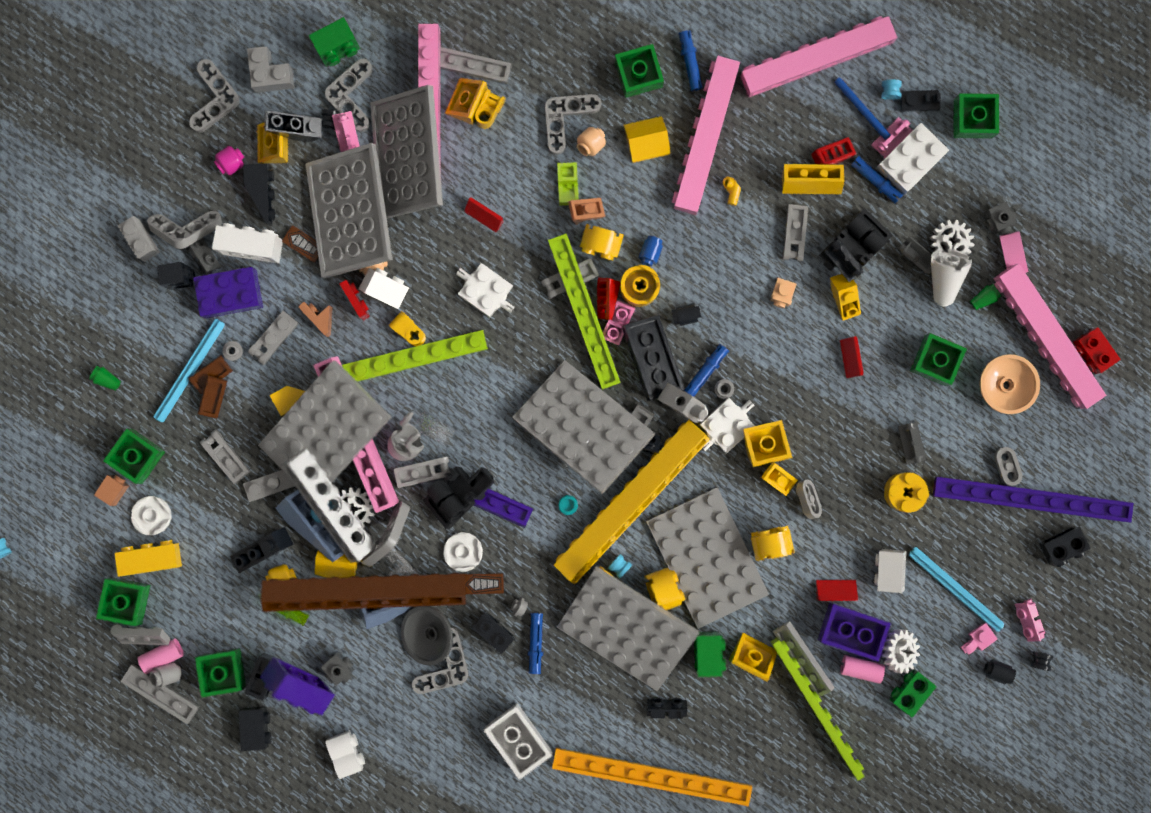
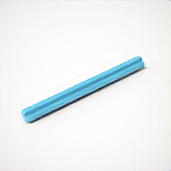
[154,319,225,422]
[909,547,1004,632]

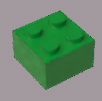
[309,17,360,66]
[615,44,664,98]
[953,93,999,139]
[910,333,967,387]
[104,428,166,484]
[96,577,151,626]
[694,631,726,677]
[195,648,246,698]

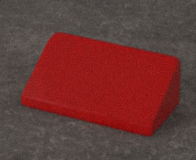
[464,197,504,233]
[840,336,864,378]
[816,580,858,601]

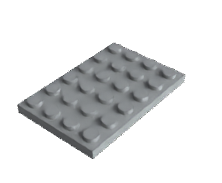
[370,85,443,219]
[305,143,393,278]
[258,360,392,494]
[512,360,655,494]
[646,487,769,629]
[557,566,699,691]

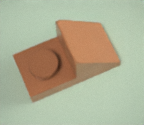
[568,198,605,224]
[299,302,332,337]

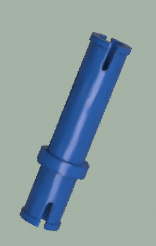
[678,30,703,91]
[851,156,903,204]
[683,344,729,397]
[527,613,543,674]

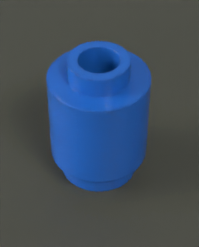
[638,236,663,267]

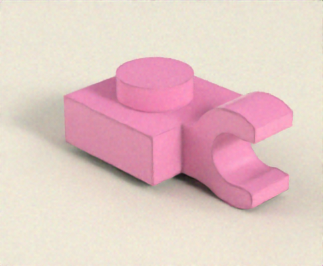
[961,623,997,655]

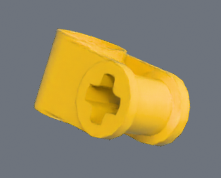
[475,89,506,129]
[389,311,426,346]

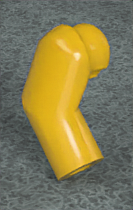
[722,177,741,206]

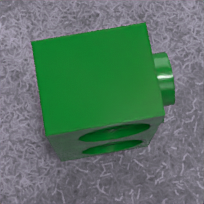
[890,669,937,718]

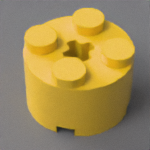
[580,224,624,261]
[620,265,660,307]
[884,472,929,512]
[751,526,795,561]
[644,568,685,611]

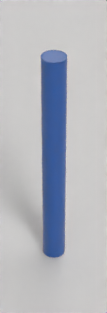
[834,77,891,140]

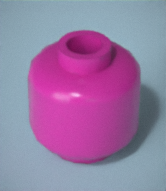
[214,146,245,175]

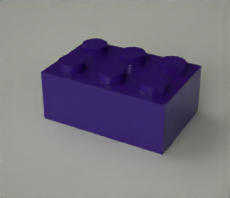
[193,267,263,319]
[817,602,891,662]
[260,657,335,716]

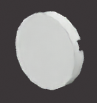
[131,496,171,535]
[443,532,483,572]

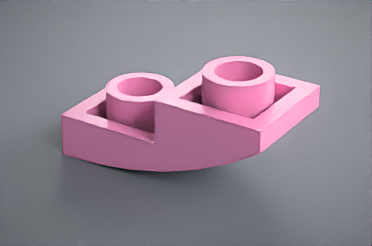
[999,231,1028,273]
[603,300,636,345]

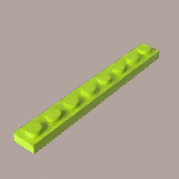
[548,233,621,389]
[342,330,488,382]
[770,637,865,781]

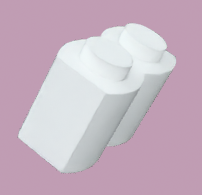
[325,730,365,779]

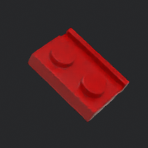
[340,280,370,321]

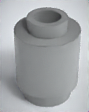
[149,662,182,687]

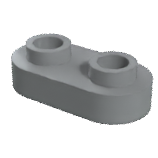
[994,447,1022,486]
[796,480,822,519]

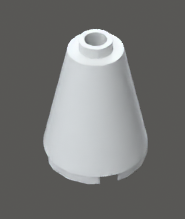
[931,249,972,307]

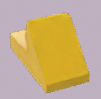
[761,462,798,496]

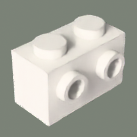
[359,268,409,309]
[874,549,906,593]

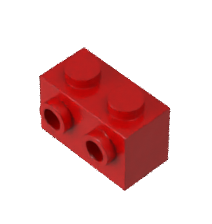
[1073,327,1121,374]

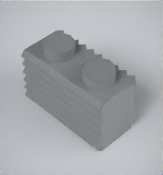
[118,216,160,261]

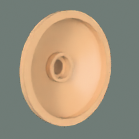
[980,355,1040,414]

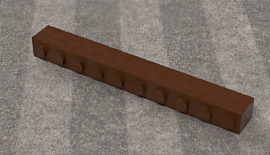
[261,573,466,612]

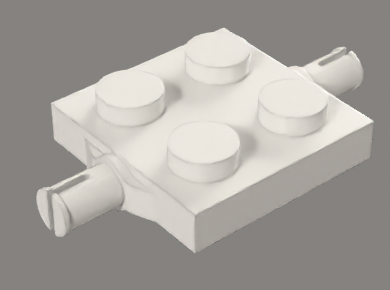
[456,263,515,318]
[699,398,755,453]

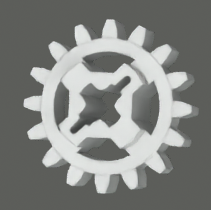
[930,220,974,255]
[340,488,375,528]
[882,629,920,673]

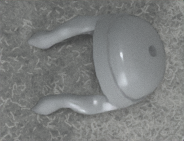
[387,412,424,461]

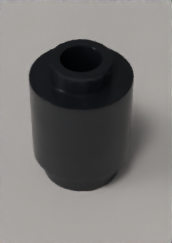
[671,303,701,326]
[984,659,1016,685]

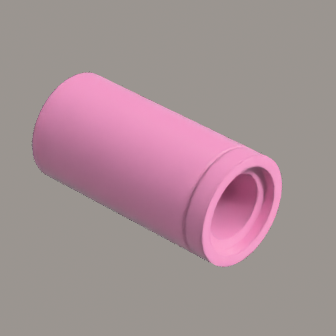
[138,639,184,674]
[840,655,885,684]

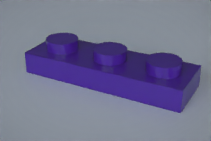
[474,489,533,528]

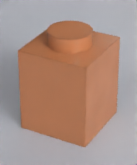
[94,474,129,506]

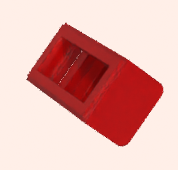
[811,137,857,165]
[597,277,621,320]

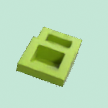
[557,162,579,206]

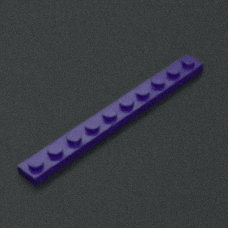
[933,477,1134,523]

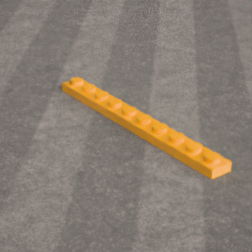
[552,748,752,806]

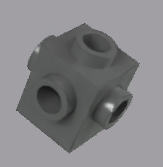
[983,201,1017,234]
[321,652,355,686]

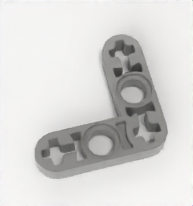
[189,59,240,132]
[325,59,373,132]
[545,94,601,155]
[147,211,222,249]
[360,501,410,568]
[412,627,469,694]

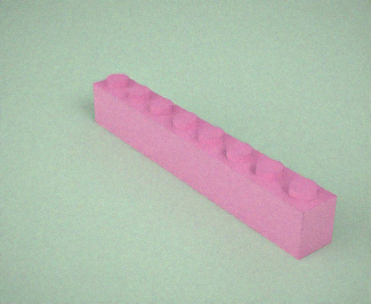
[740,16,897,97]
[418,24,440,164]
[671,56,740,215]
[993,264,1107,409]
[313,356,399,513]

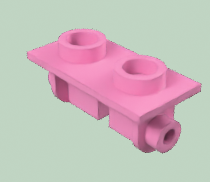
[332,111,360,152]
[871,117,913,158]
[1015,599,1045,642]

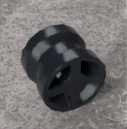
[321,109,339,130]
[1030,651,1054,671]

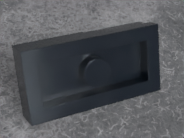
[900,90,941,112]

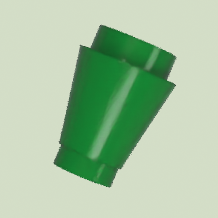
[970,284,1001,311]
[89,366,122,391]

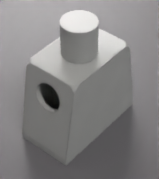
[658,383,707,423]

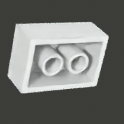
[875,123,949,196]
[212,223,283,263]
[484,703,552,780]

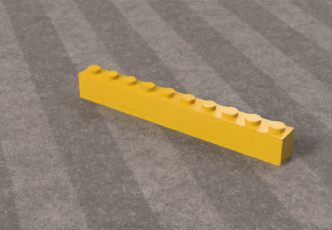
[554,420,710,584]

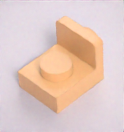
[770,278,796,308]

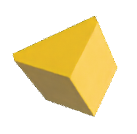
[445,78,488,125]
[624,116,671,163]
[257,122,288,163]
[743,420,792,467]
[315,550,358,578]
[729,633,777,682]

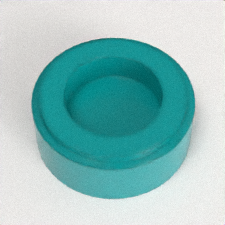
[558,495,578,515]

